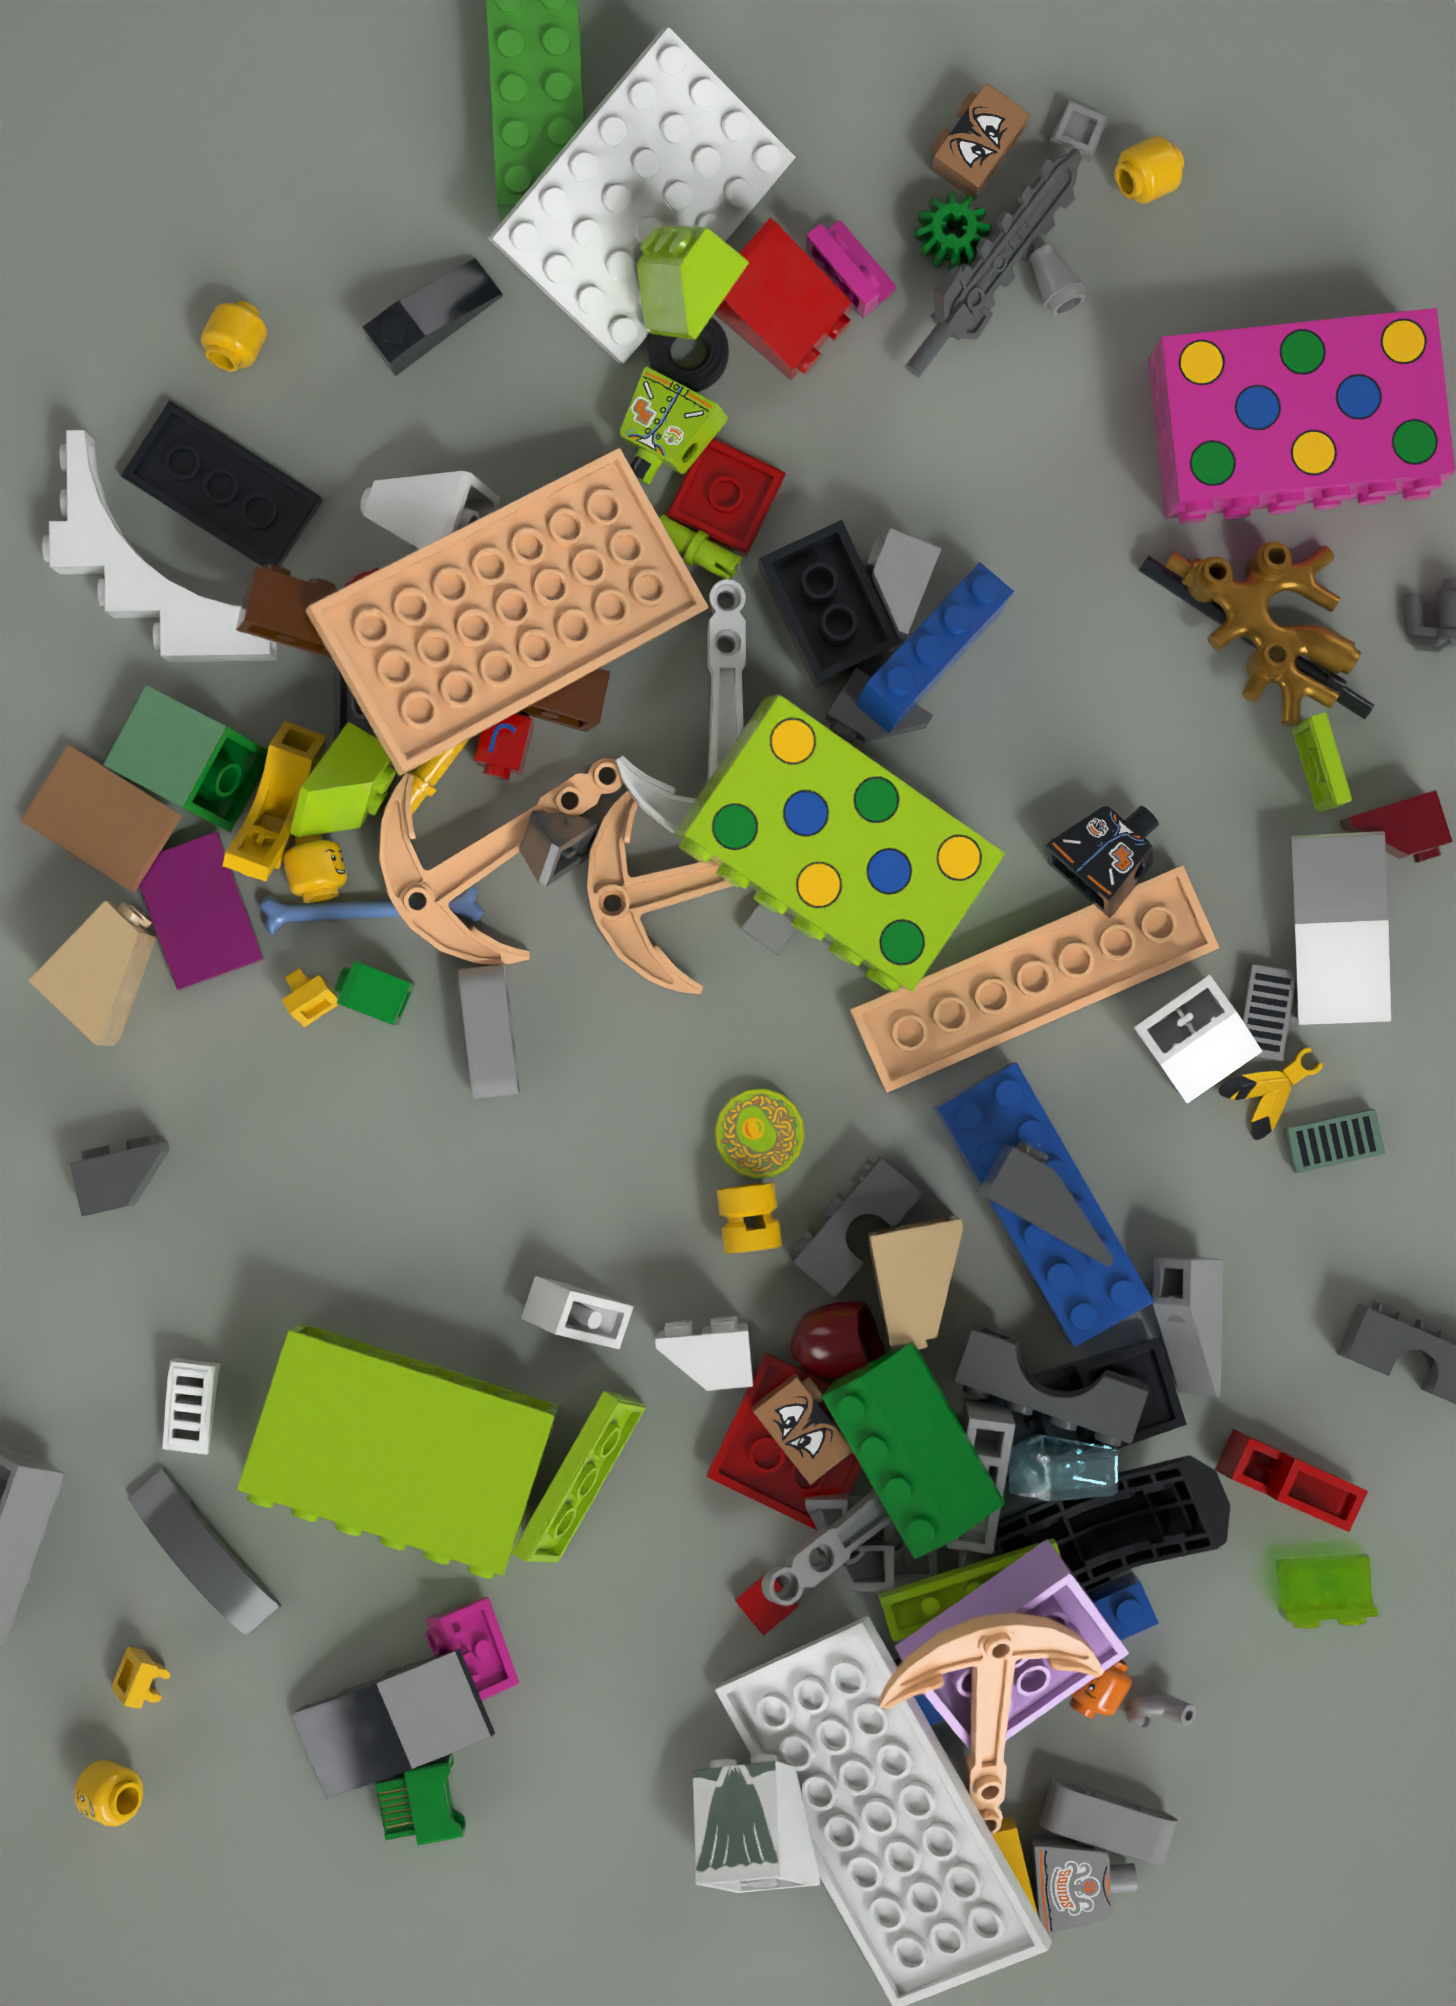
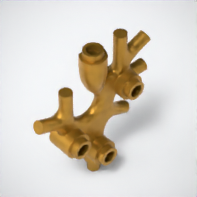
[1164,541,1361,726]

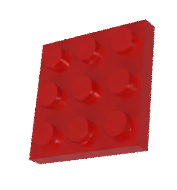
[706,1352,862,1531]

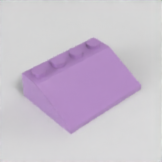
[894,1539,1129,1750]

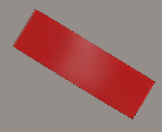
[1215,1429,1368,1532]

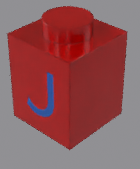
[474,714,535,780]

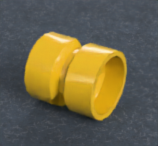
[716,1182,782,1253]

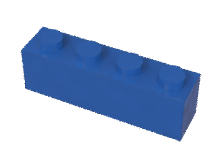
[855,562,1014,734]

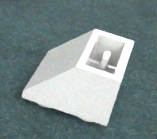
[1134,975,1263,1103]
[655,1316,753,1391]

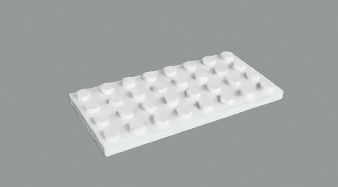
[715,1616,1052,2006]

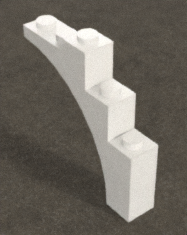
[42,430,277,662]

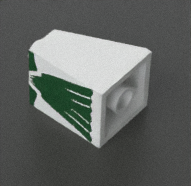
[693,1754,820,1893]

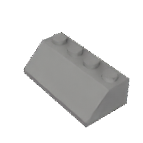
[0,1444,64,1647]

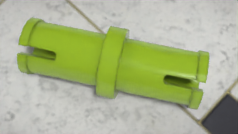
[659,514,742,580]

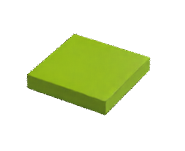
[1292,712,1353,813]

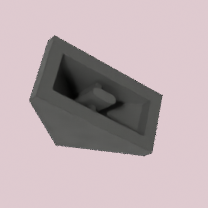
[519,810,599,887]

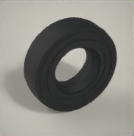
[648,317,729,392]

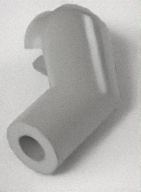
[1126,1694,1197,1728]

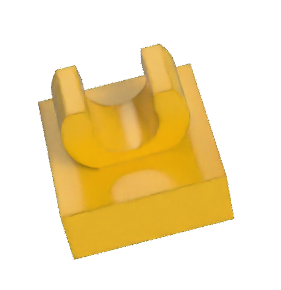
[281,967,339,1028]
[110,1646,171,1709]

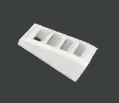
[162,1358,220,1455]

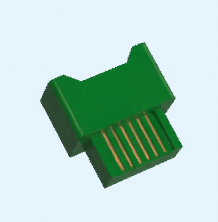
[375,1753,466,1846]

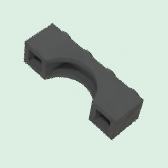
[954,1324,1150,1447]

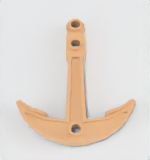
[378,758,623,965]
[587,790,734,994]
[878,1612,1103,1835]

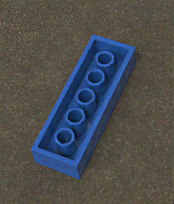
[933,1062,1154,1348]

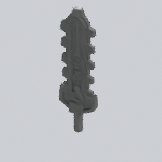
[905,148,1082,377]

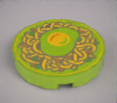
[715,1088,805,1179]

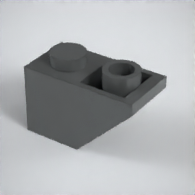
[70,1135,170,1217]

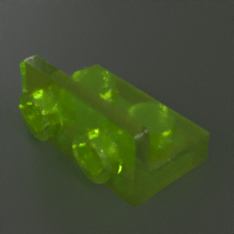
[1275,1554,1379,1629]

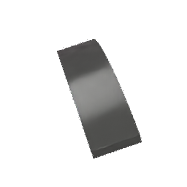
[128,1467,281,1636]

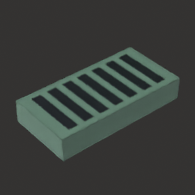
[1284,1109,1385,1173]

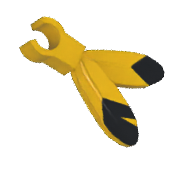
[1218,1047,1324,1140]

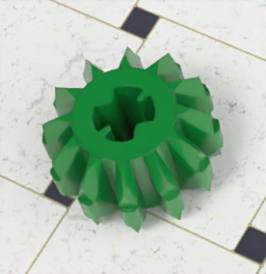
[914,191,992,270]

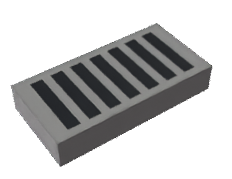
[1241,964,1297,1061]

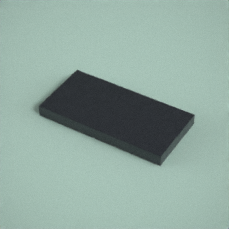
[121,400,323,568]

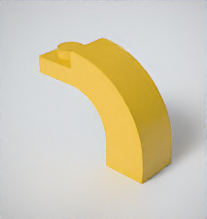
[223,721,327,882]

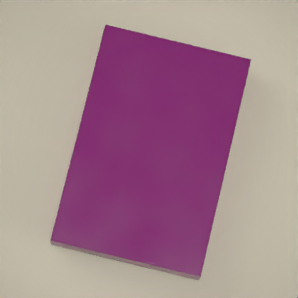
[139,831,265,990]

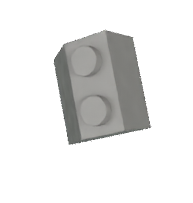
[865,528,942,647]

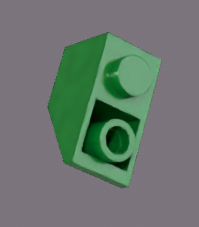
[334,960,415,1026]

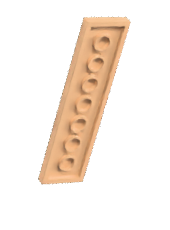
[850,865,1219,1093]

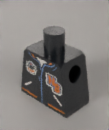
[1046,806,1159,918]

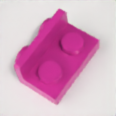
[805,221,896,318]
[426,1597,520,1700]

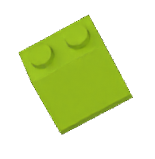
[290,722,396,838]

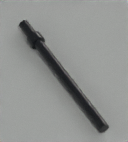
[1138,555,1375,720]

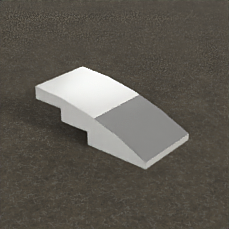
[1291,831,1391,1025]

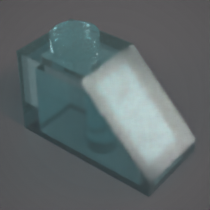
[1009,1434,1118,1501]

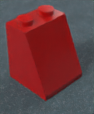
[714,217,852,380]

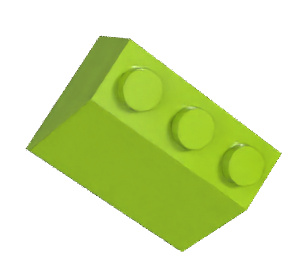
[636,226,749,340]

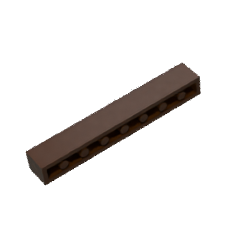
[236,565,610,732]

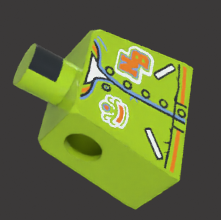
[620,366,728,486]

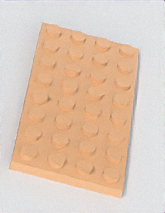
[305,448,709,776]

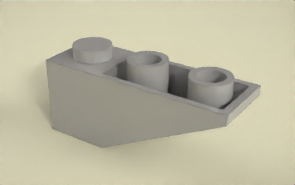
[1153,1256,1223,1397]

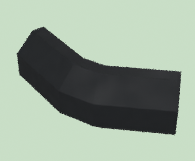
[994,1455,1231,1587]

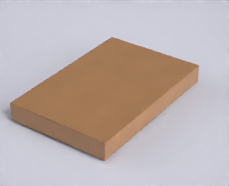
[20,744,182,893]

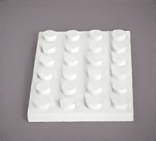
[488,27,795,364]

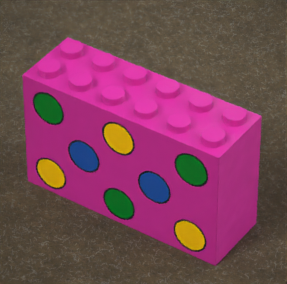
[1148,308,1455,524]

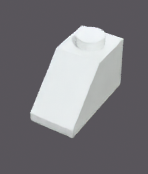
[521,1275,634,1349]

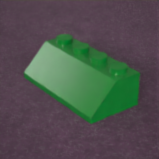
[822,1341,1005,1560]

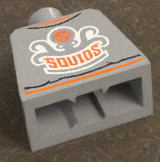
[1030,1834,1138,1934]

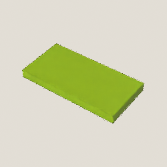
[512,1391,646,1563]

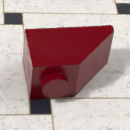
[1340,790,1453,863]

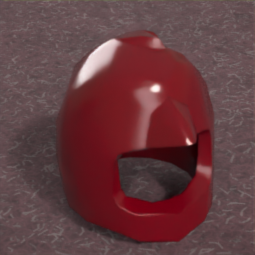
[790,1302,886,1379]

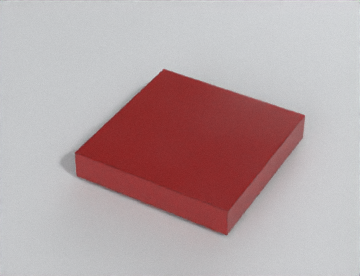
[666,438,786,556]

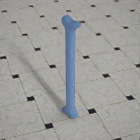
[260,885,483,935]

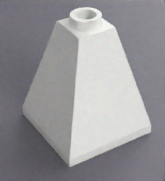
[360,471,500,551]

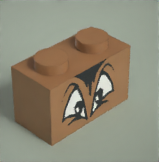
[930,83,1031,201]
[752,1373,853,1485]

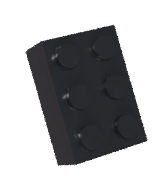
[758,520,900,690]

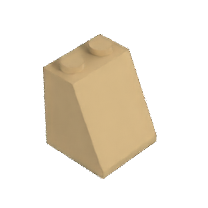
[28,900,157,1046]
[865,1215,963,1350]

